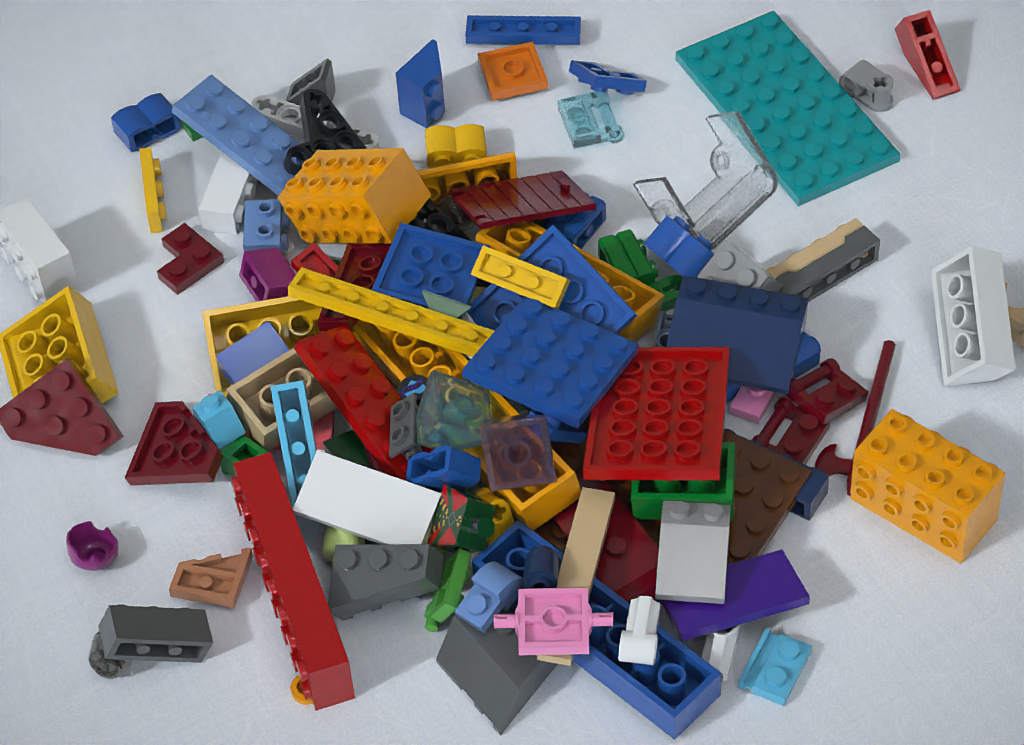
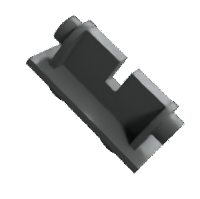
[389,393,423,461]

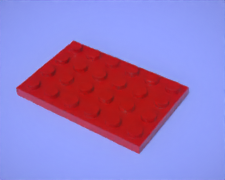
[583,347,730,481]

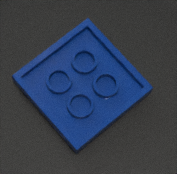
[372,223,490,320]

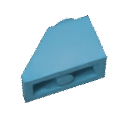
[192,390,246,449]

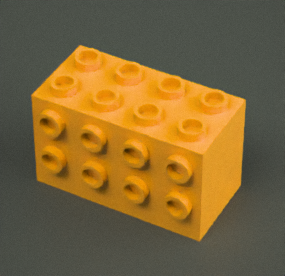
[277,148,431,244]
[850,409,1005,564]

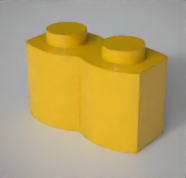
[425,124,487,168]

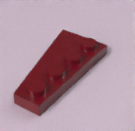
[317,244,391,331]

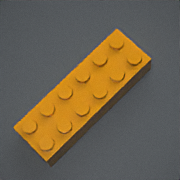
[475,221,665,342]

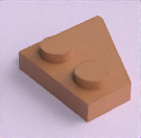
[169,548,253,608]

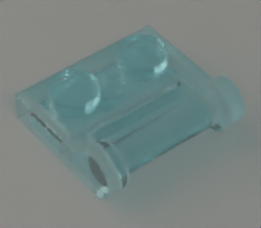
[557,91,625,149]

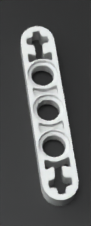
[252,95,379,149]

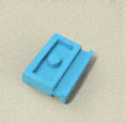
[738,628,812,706]

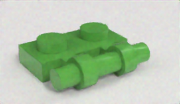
[424,548,471,632]

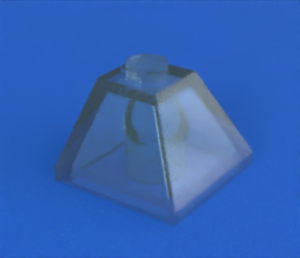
[415,370,495,450]

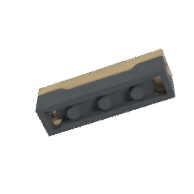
[766,218,880,302]

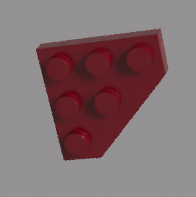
[0,358,124,456]
[125,401,223,485]

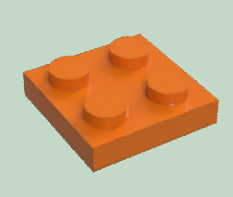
[477,42,548,101]

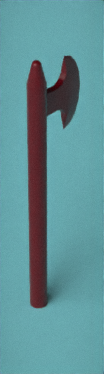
[815,340,896,496]

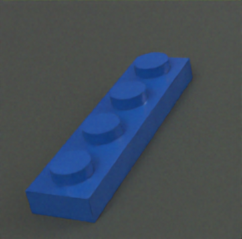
[465,15,581,45]

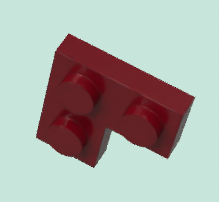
[157,222,224,295]

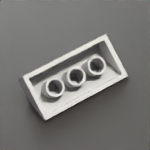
[931,246,1016,386]

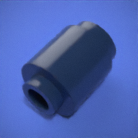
[523,545,559,589]

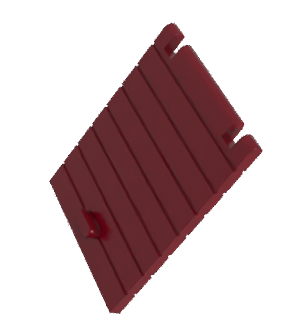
[449,170,596,229]

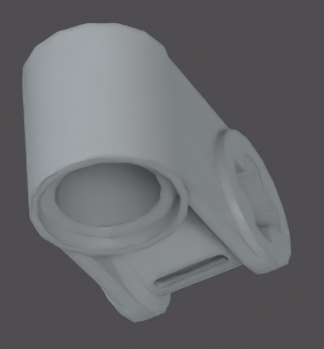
[838,60,894,112]

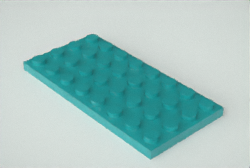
[676,10,900,206]

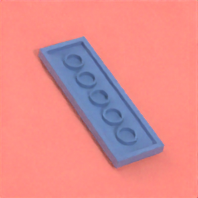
[172,74,304,195]

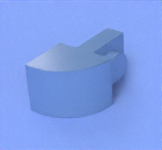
[454,561,524,633]

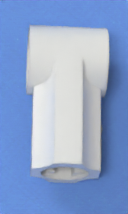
[618,596,660,665]
[702,625,739,682]

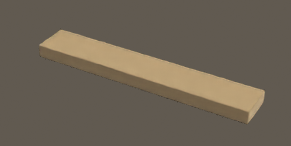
[537,487,615,666]

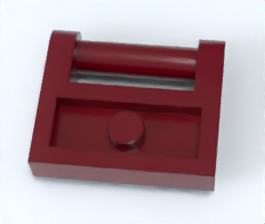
[785,358,869,425]
[751,397,830,465]

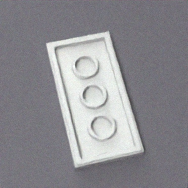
[293,450,441,545]

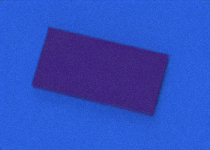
[660,549,810,641]

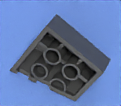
[436,608,557,736]

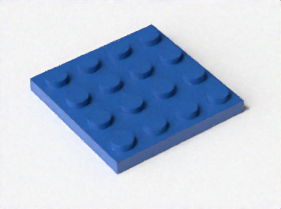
[466,225,638,335]
[462,296,639,429]

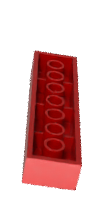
[230,452,355,711]

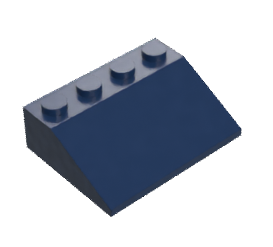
[666,275,809,394]

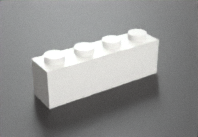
[198,151,258,235]

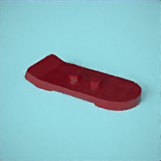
[551,474,659,604]

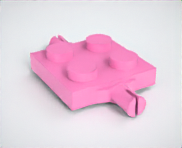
[494,588,613,655]

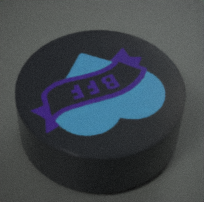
[398,375,432,406]

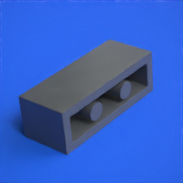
[98,604,213,663]

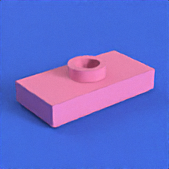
[729,386,777,424]

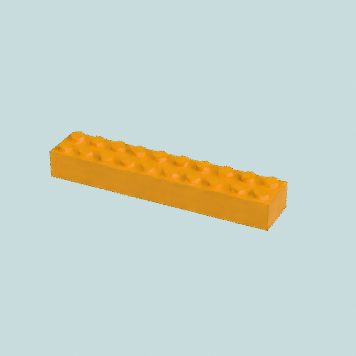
[351,319,581,531]

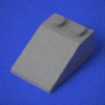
[655,501,731,604]

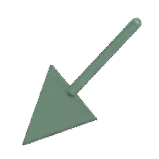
[422,290,472,318]

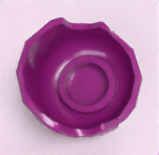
[66,521,119,571]

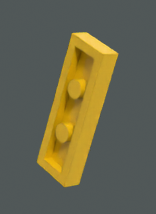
[139,147,167,234]
[471,245,570,309]

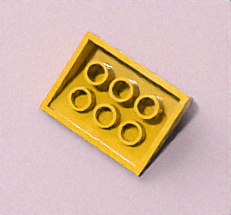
[0,286,119,404]
[202,296,325,398]

